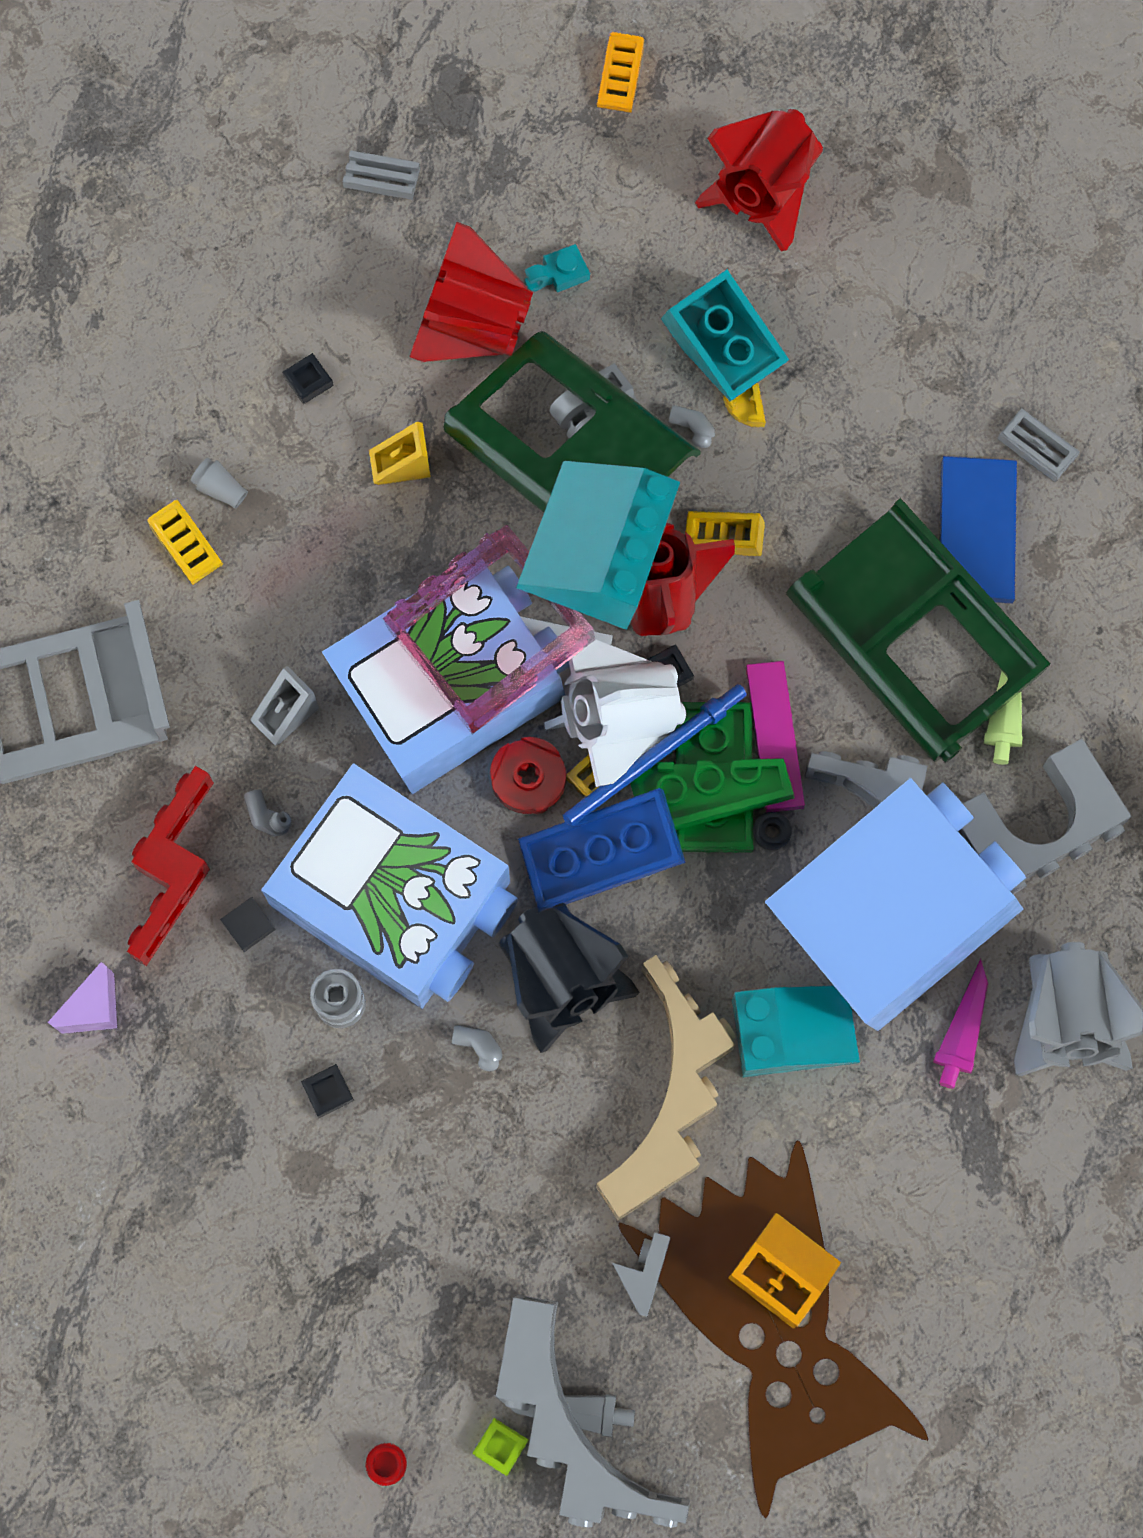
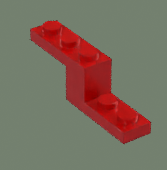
[127,765,214,966]

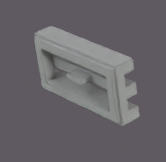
[342,150,420,200]
[997,408,1080,483]

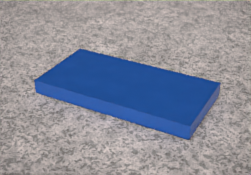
[940,456,1017,604]
[518,788,686,911]

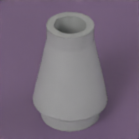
[191,458,248,509]

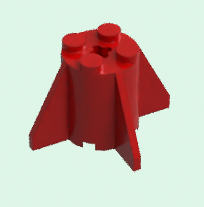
[695,109,823,251]
[409,222,534,362]
[630,523,735,636]

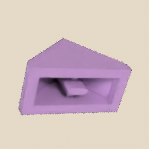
[48,962,117,1034]

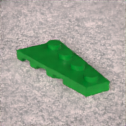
[630,758,794,830]

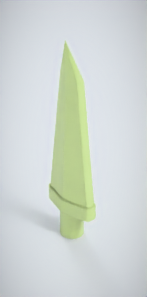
[984,671,1023,765]

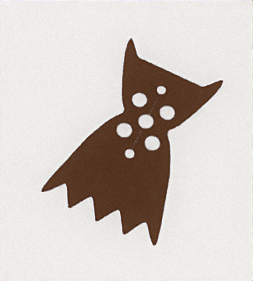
[618,1140,928,1518]

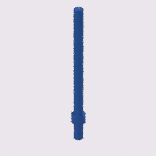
[562,684,747,827]

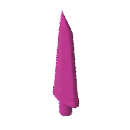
[933,958,988,1089]

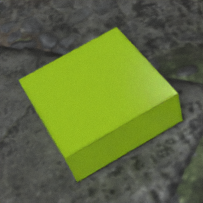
[472,1418,529,1476]

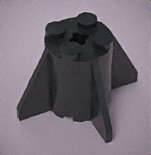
[499,903,640,1053]

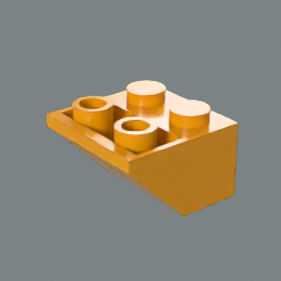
[728,1213,841,1328]

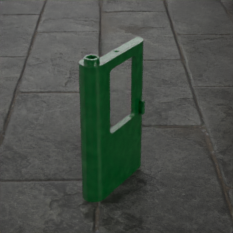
[443,331,701,513]
[786,498,1051,763]

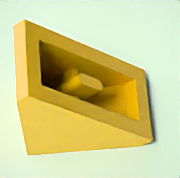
[369,422,431,485]

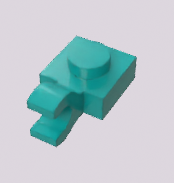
[524,244,590,293]

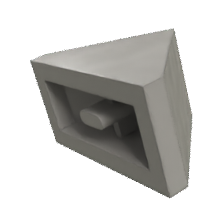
[250,666,319,746]

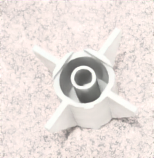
[544,633,686,787]

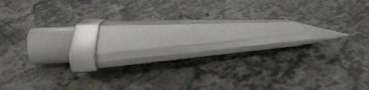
[494,1394,635,1437]

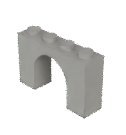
[958,739,1132,895]

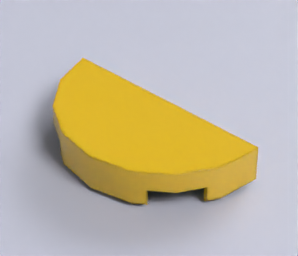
[723,383,766,427]

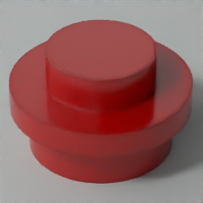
[365,1443,407,1486]

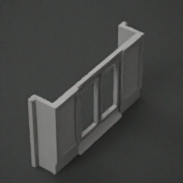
[0,600,170,785]

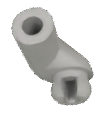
[669,405,715,448]
[244,790,291,836]
[452,1025,502,1072]

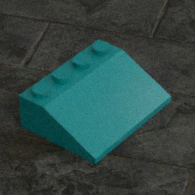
[516,461,680,630]

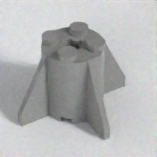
[1014,942,1143,1076]

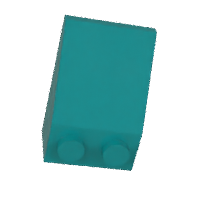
[661,269,790,402]
[732,986,860,1078]

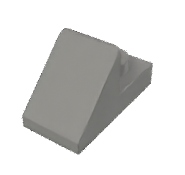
[612,1232,670,1317]

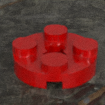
[490,737,567,814]

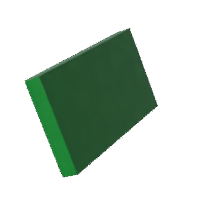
[675,702,754,853]

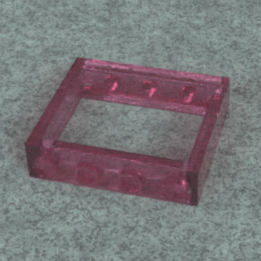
[383,524,595,734]

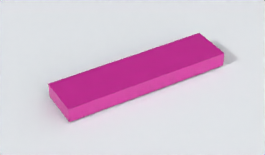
[746,661,805,813]

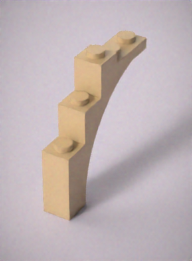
[596,955,736,1221]

